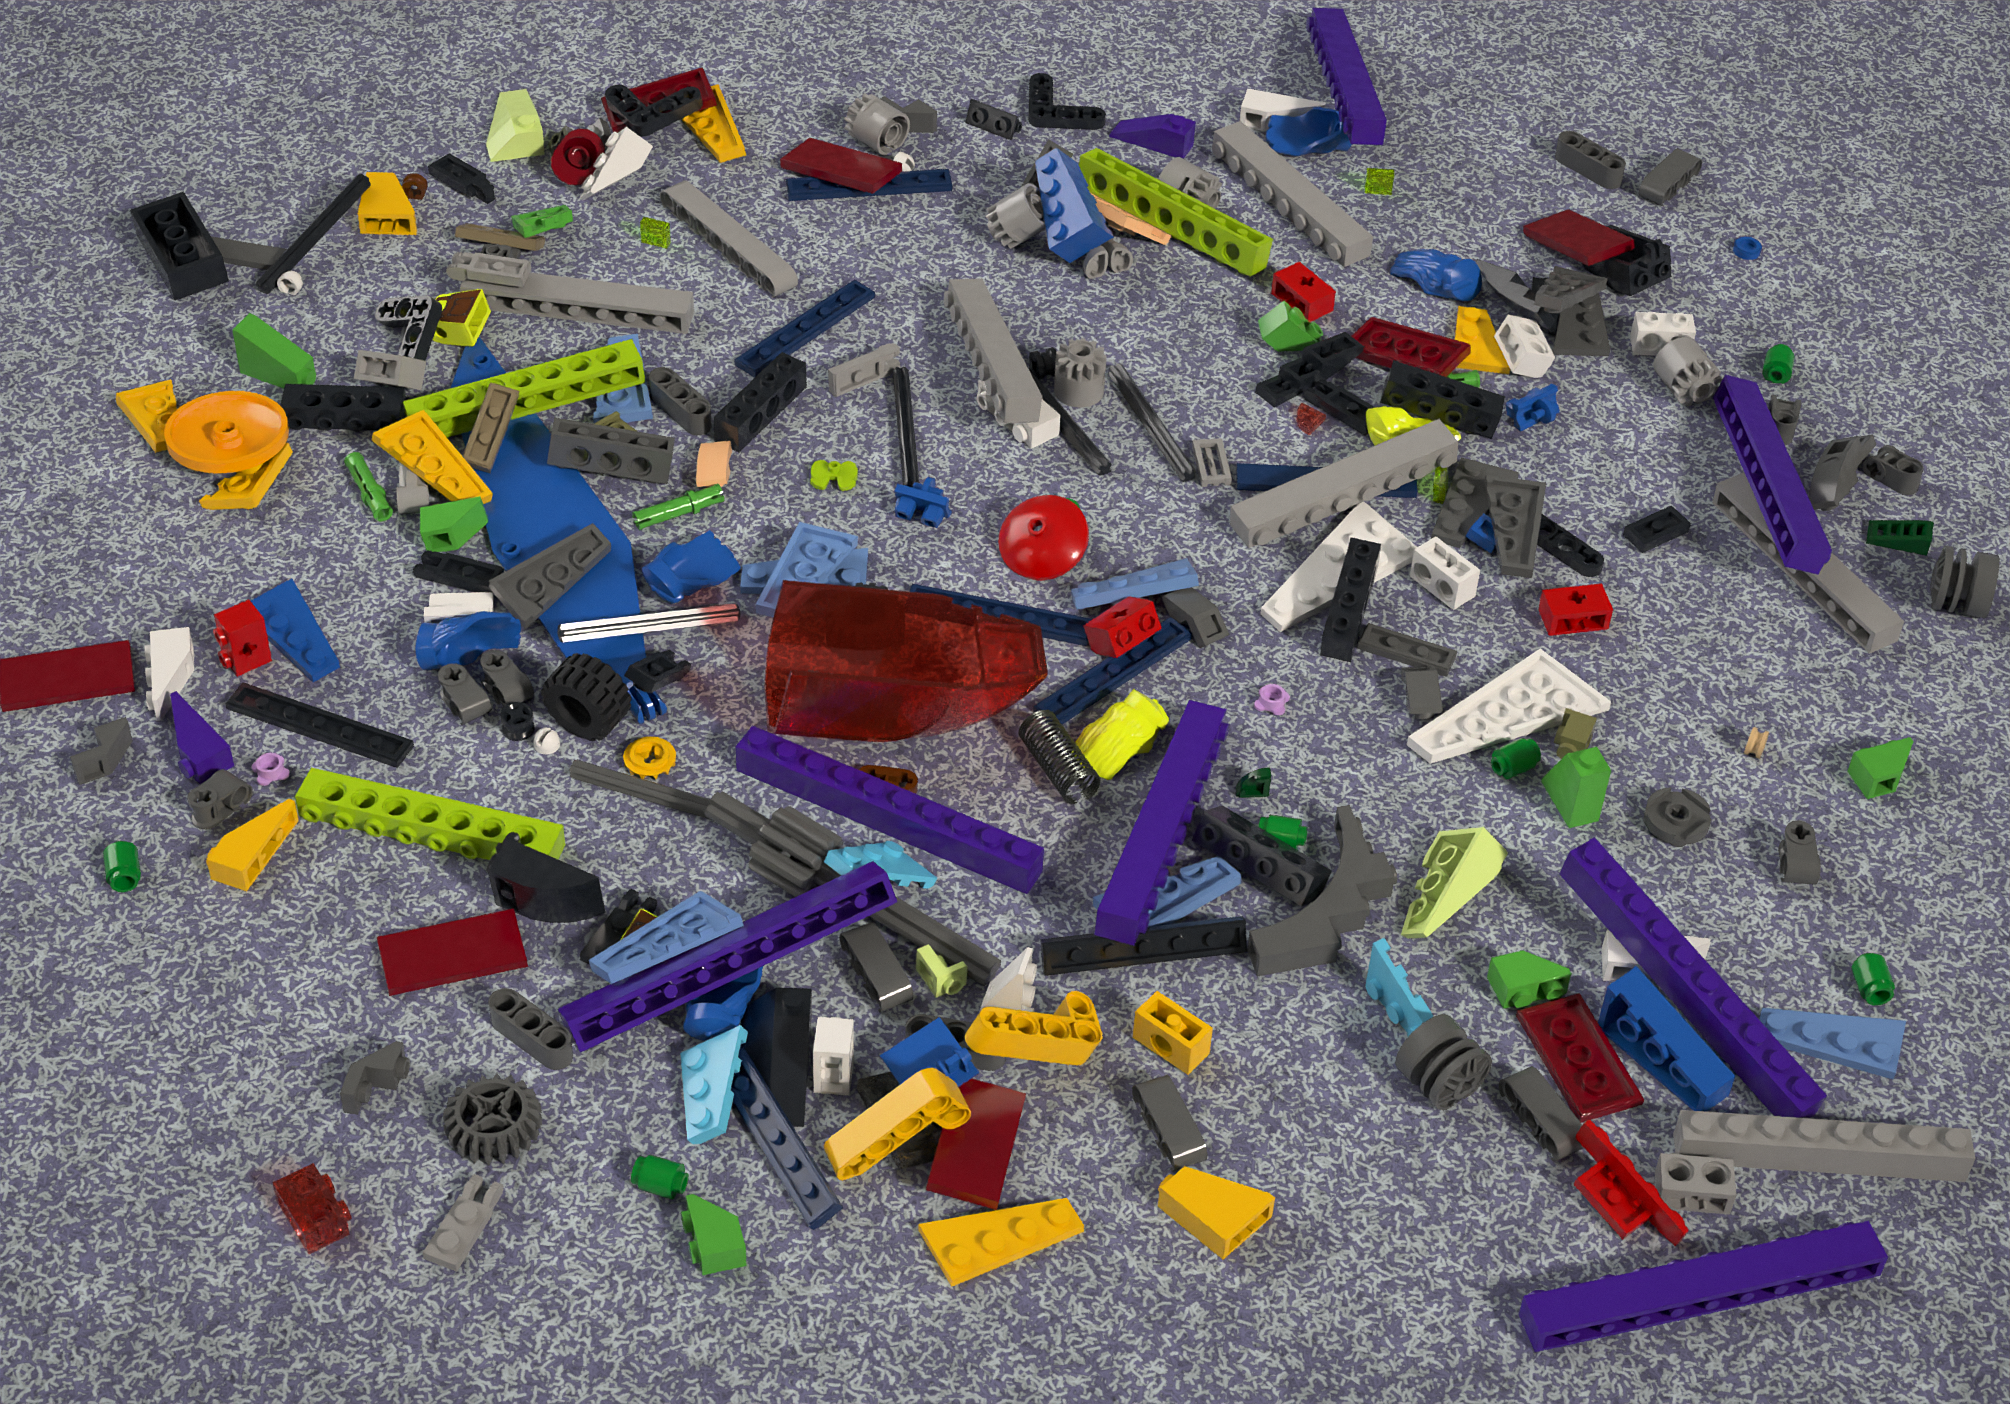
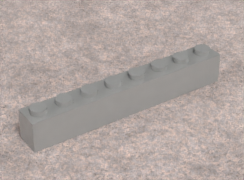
[1212,121,1373,267]
[460,273,694,334]
[944,279,1042,423]
[1230,419,1458,548]
[1712,472,1904,654]
[1673,1110,1976,1182]

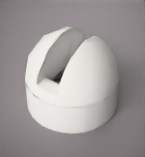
[893,151,915,171]
[277,271,303,295]
[533,727,560,754]

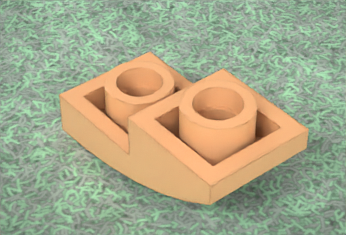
[696,441,732,488]

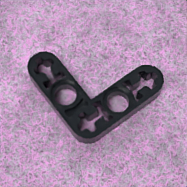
[1028,73,1106,130]
[605,84,703,137]
[375,295,442,361]

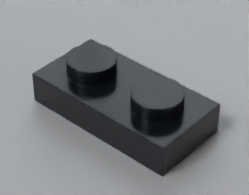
[1623,505,1691,553]

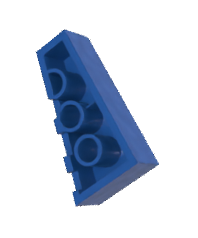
[1035,148,1114,263]
[1598,966,1735,1112]

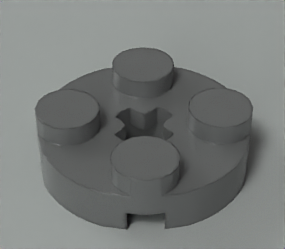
[1643,787,1711,847]

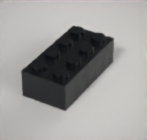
[130,191,229,300]

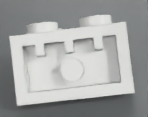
[424,592,494,624]

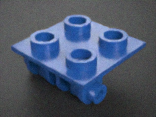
[880,1017,979,1087]

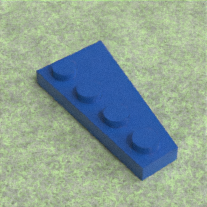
[251,578,340,682]

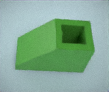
[1258,301,1323,352]
[420,496,488,552]
[1847,737,1914,799]
[1487,950,1572,1009]
[681,1194,747,1275]

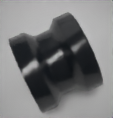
[1029,347,1057,380]
[500,702,535,741]

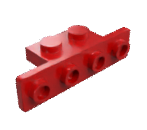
[1573,1119,1689,1246]

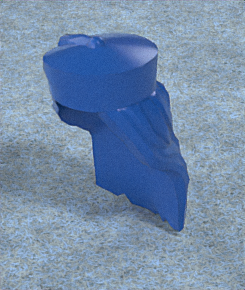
[1266,107,1352,157]
[1390,249,1482,301]
[642,530,741,604]
[415,611,521,671]
[683,966,763,1041]

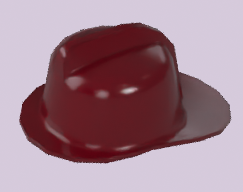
[551,129,605,186]

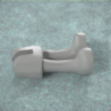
[1083,224,1133,279]

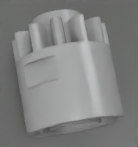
[844,93,910,156]
[1158,157,1222,209]
[986,183,1046,249]
[1653,337,1722,406]
[1054,338,1107,408]

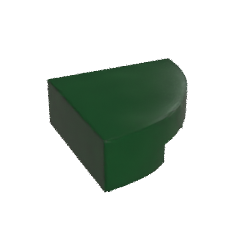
[1235,767,1272,798]

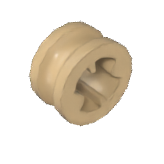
[1744,727,1769,759]

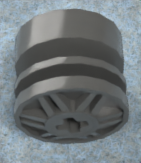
[1930,545,2000,619]
[1395,1014,1492,1111]

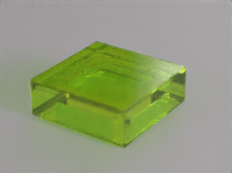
[1364,168,1394,195]
[640,217,671,249]
[1433,466,1448,504]

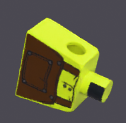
[433,289,491,347]

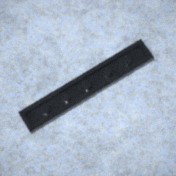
[225,682,414,768]
[1040,916,1247,976]

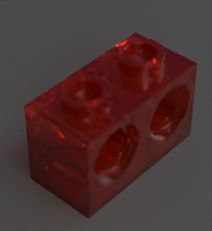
[272,1163,352,1255]

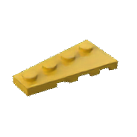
[681,84,746,163]
[372,410,493,504]
[918,1198,1084,1287]

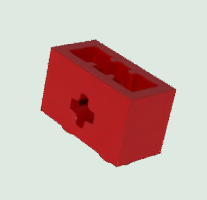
[1271,261,1336,322]
[1538,583,1613,636]
[1083,596,1162,658]
[213,599,272,677]

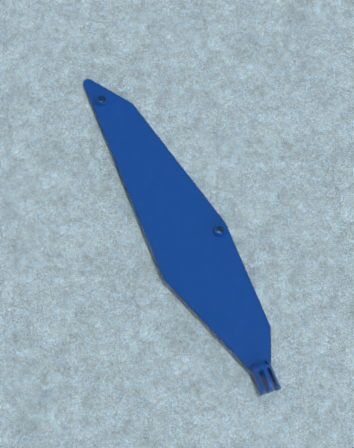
[451,337,667,724]

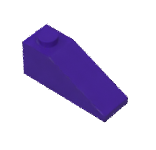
[1109,114,1196,159]
[170,691,234,785]

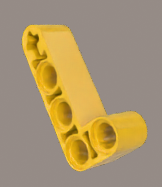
[965,991,1102,1066]
[824,1068,971,1181]

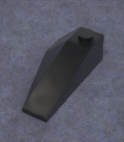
[740,988,812,1127]

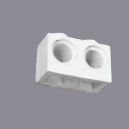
[1630,312,1696,356]
[1494,315,1555,378]
[1410,536,1480,610]
[813,1017,854,1095]

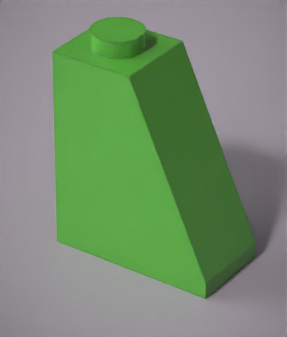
[232,313,316,389]
[1541,747,1611,828]

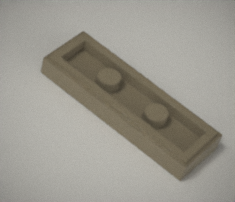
[455,223,545,251]
[463,382,519,473]

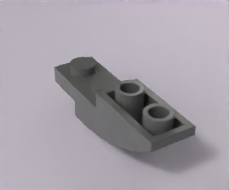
[1808,434,1877,511]

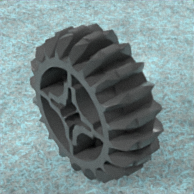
[443,1072,542,1166]

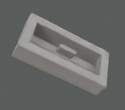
[1192,438,1232,487]

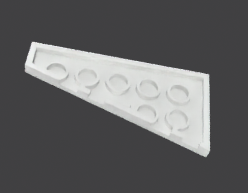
[1261,502,1417,632]
[1407,649,1611,764]

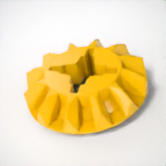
[623,736,676,779]

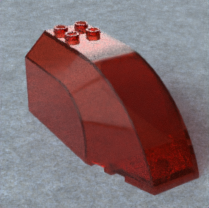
[764,580,1048,742]

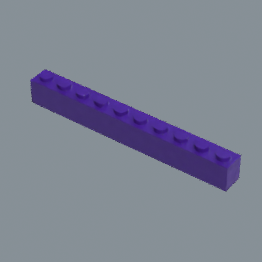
[1306,7,1387,145]
[1713,374,1832,575]
[1094,700,1230,946]
[735,725,1044,894]
[1559,837,1827,1118]
[557,861,898,1053]
[1519,1221,1888,1352]

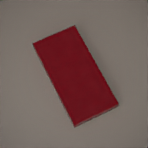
[601,67,717,132]
[780,138,902,194]
[1523,209,1635,266]
[1352,317,1471,377]
[0,640,135,712]
[377,908,528,996]
[1516,993,1644,1123]
[926,1078,1026,1210]

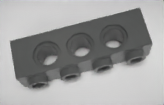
[547,417,675,484]

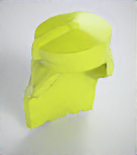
[1366,406,1462,445]
[1071,689,1169,780]

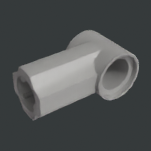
[396,464,430,514]

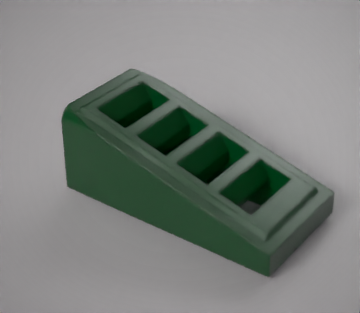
[1866,520,1934,556]

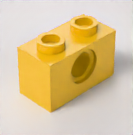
[1132,991,1213,1075]

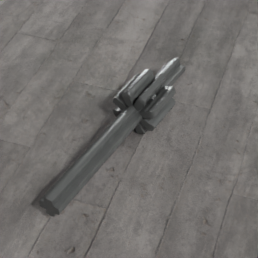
[705,791,1001,986]

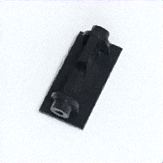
[965,99,1022,140]

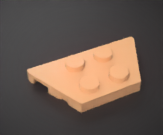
[1091,193,1171,245]

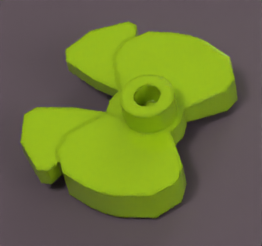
[810,460,858,491]

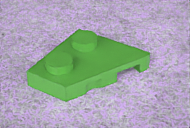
[511,205,573,238]

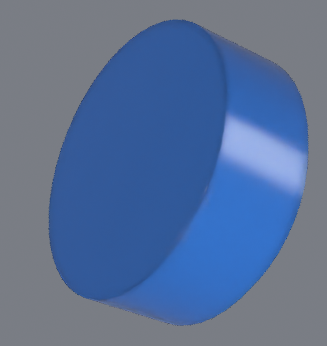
[1733,237,1762,260]

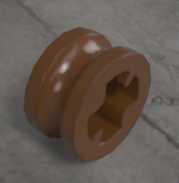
[402,173,428,200]

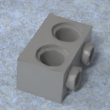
[354,350,426,390]
[1655,1153,1736,1215]

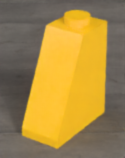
[357,172,417,235]
[1158,1166,1275,1260]

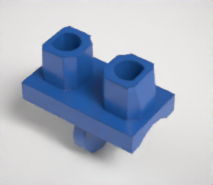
[1506,384,1560,432]
[894,477,952,528]

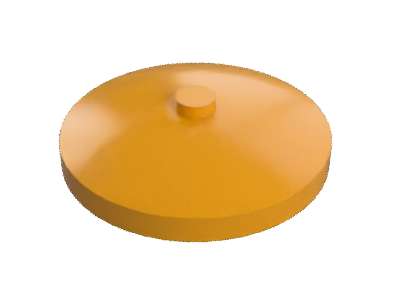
[164,391,289,473]

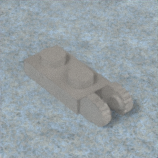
[446,252,531,288]
[828,343,900,397]
[423,1174,504,1272]

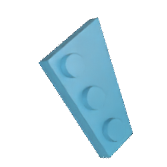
[824,841,937,889]
[1365,938,1434,1037]
[680,1025,748,1144]

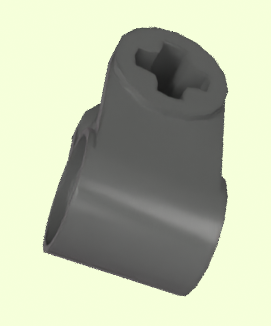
[1768,395,1801,445]
[1863,445,1923,495]
[480,650,534,709]
[438,664,492,725]
[187,769,253,829]
[1778,820,1821,885]

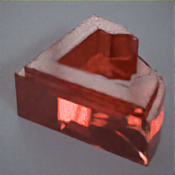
[1296,403,1326,435]

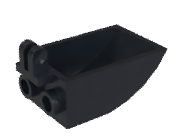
[1582,225,1672,296]
[487,832,606,923]

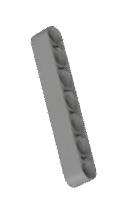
[660,180,798,298]

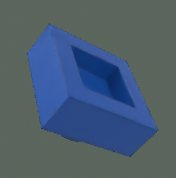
[1466,513,1496,553]

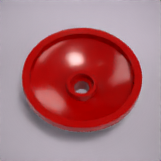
[998,495,1089,581]

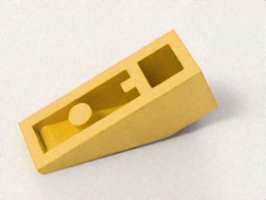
[206,799,299,891]

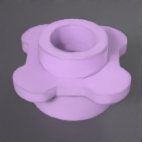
[1254,684,1290,715]
[252,753,290,786]

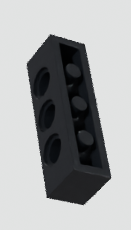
[714,352,807,453]
[1380,360,1505,439]
[280,384,406,432]
[1320,537,1381,662]
[1192,805,1332,906]

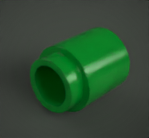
[1762,344,1795,384]
[1491,738,1541,780]
[1259,814,1308,850]
[103,841,141,892]
[1851,953,1895,1006]
[631,1154,689,1200]

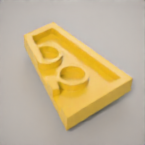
[1455,306,1510,374]
[116,379,177,453]
[199,443,293,510]

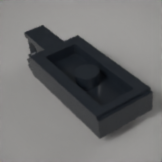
[428,153,496,204]

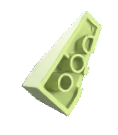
[486,89,545,162]
[1401,827,1508,938]

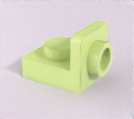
[916,944,967,998]

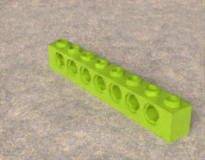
[1078,148,1273,277]
[403,339,646,438]
[295,767,565,860]

